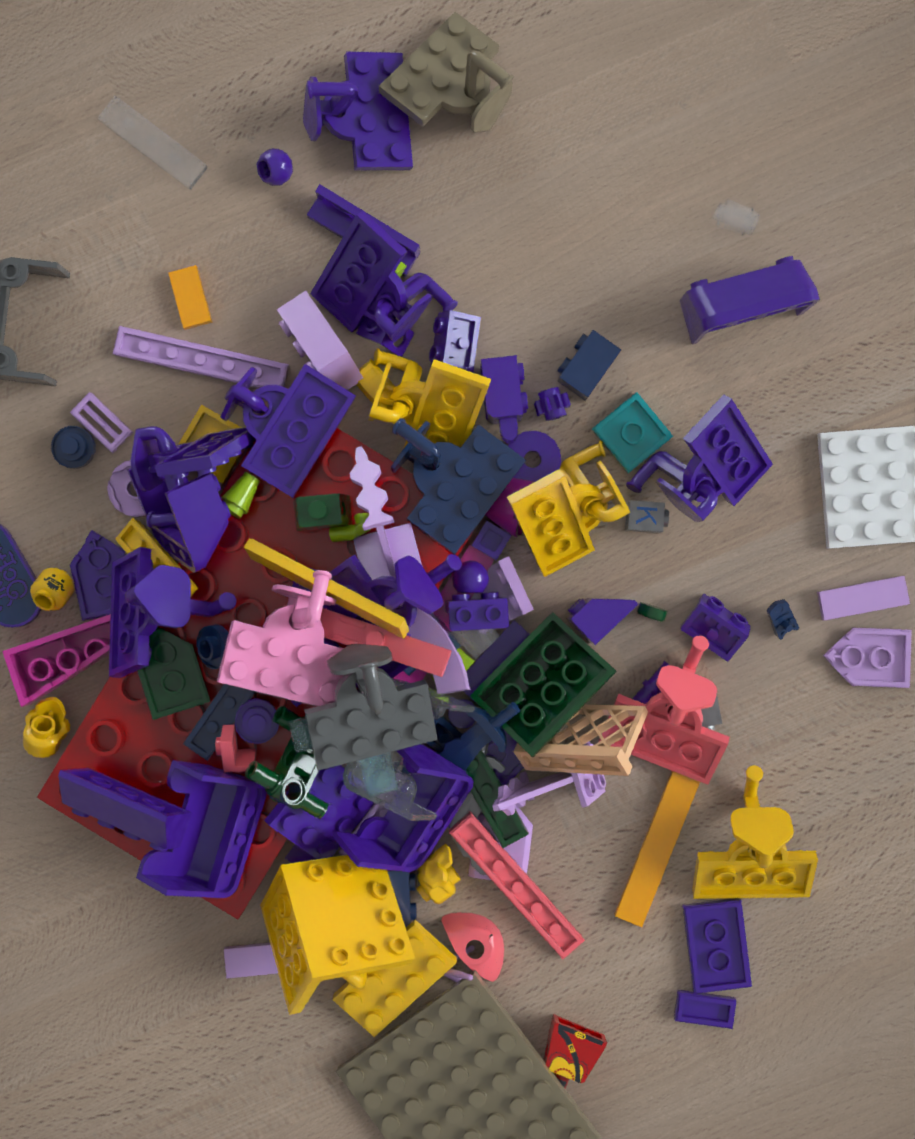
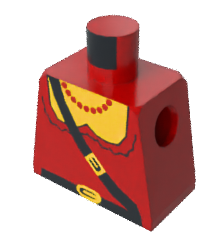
[543,1014,607,1089]

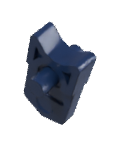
[767,599,799,640]

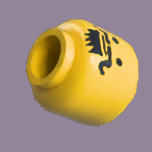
[30,568,75,611]

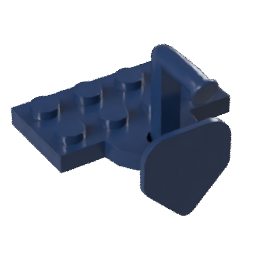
[391,418,526,554]

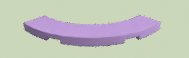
[400,603,470,695]

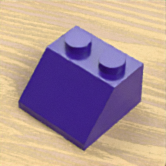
[566,598,638,645]

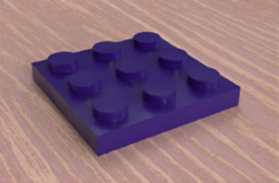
[264,765,380,859]

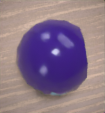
[257,148,293,186]
[452,560,489,593]

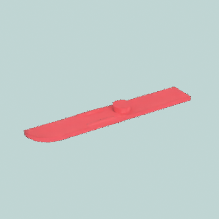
[283,605,452,678]

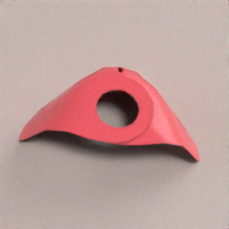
[441,912,504,982]

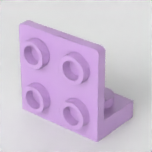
[471,556,534,633]

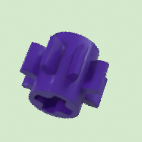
[534,387,571,421]

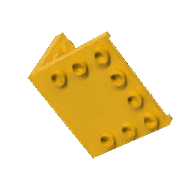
[260,855,415,1015]

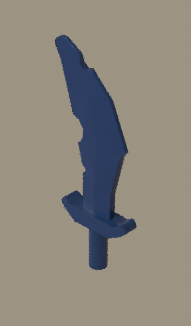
[390,702,520,775]

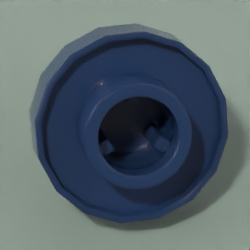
[51,426,96,469]
[196,624,229,669]

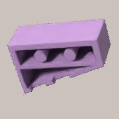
[277,290,363,390]

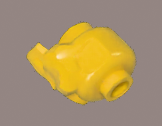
[23,697,70,758]
[416,843,461,904]

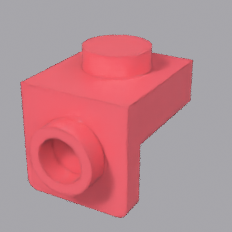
[215,724,256,773]

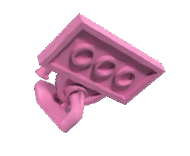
[217,570,344,706]

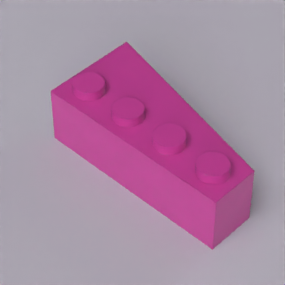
[2,614,111,707]

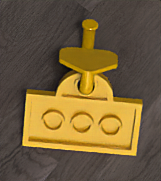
[369,348,491,449]
[507,440,630,577]
[692,765,818,899]
[332,920,457,1037]

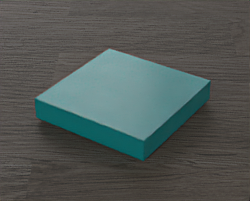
[592,392,673,473]

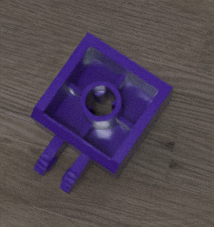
[480,355,528,444]

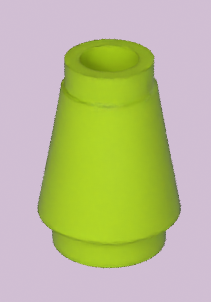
[221,472,260,518]

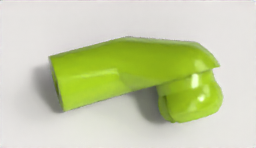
[329,513,371,542]

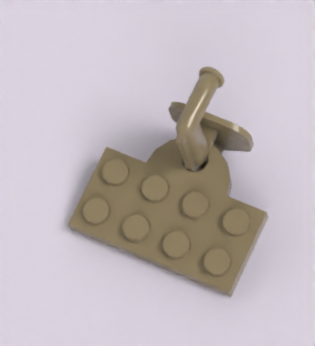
[379,12,514,132]

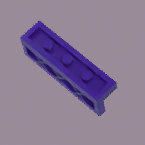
[307,184,420,277]

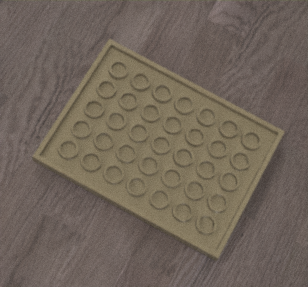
[336,970,603,1139]

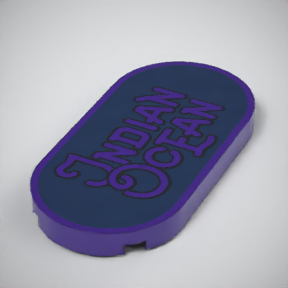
[0,524,41,628]

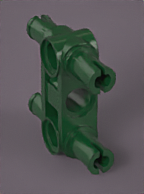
[245,706,347,818]

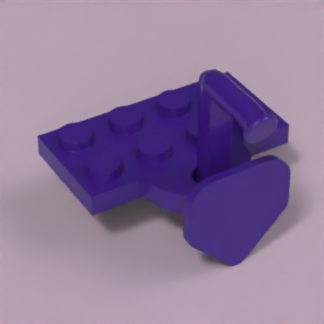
[303,51,413,171]
[310,211,458,342]
[220,364,356,498]
[626,394,773,522]
[131,426,256,528]
[109,547,237,678]
[308,554,462,678]

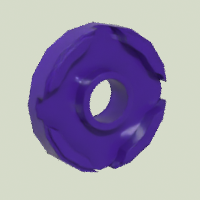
[507,431,561,482]

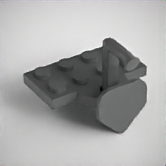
[304,644,437,771]

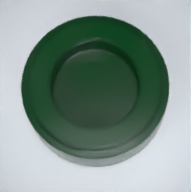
[637,602,668,622]

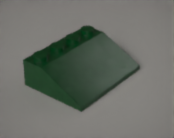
[470,612,617,758]

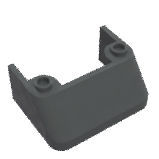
[0,257,70,386]

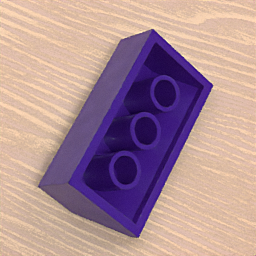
[58,768,192,852]

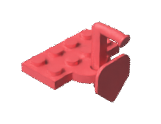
[599,636,730,785]

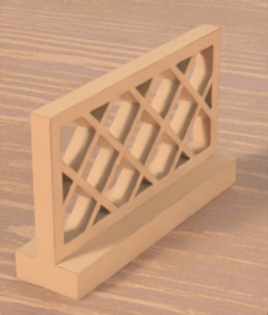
[513,704,648,776]

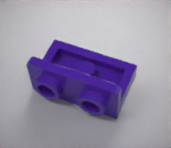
[445,592,509,631]

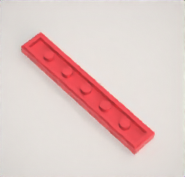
[448,811,585,959]

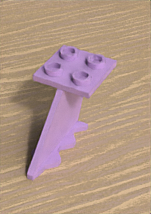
[349,446,423,580]
[492,741,606,816]

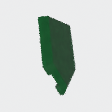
[137,627,211,720]

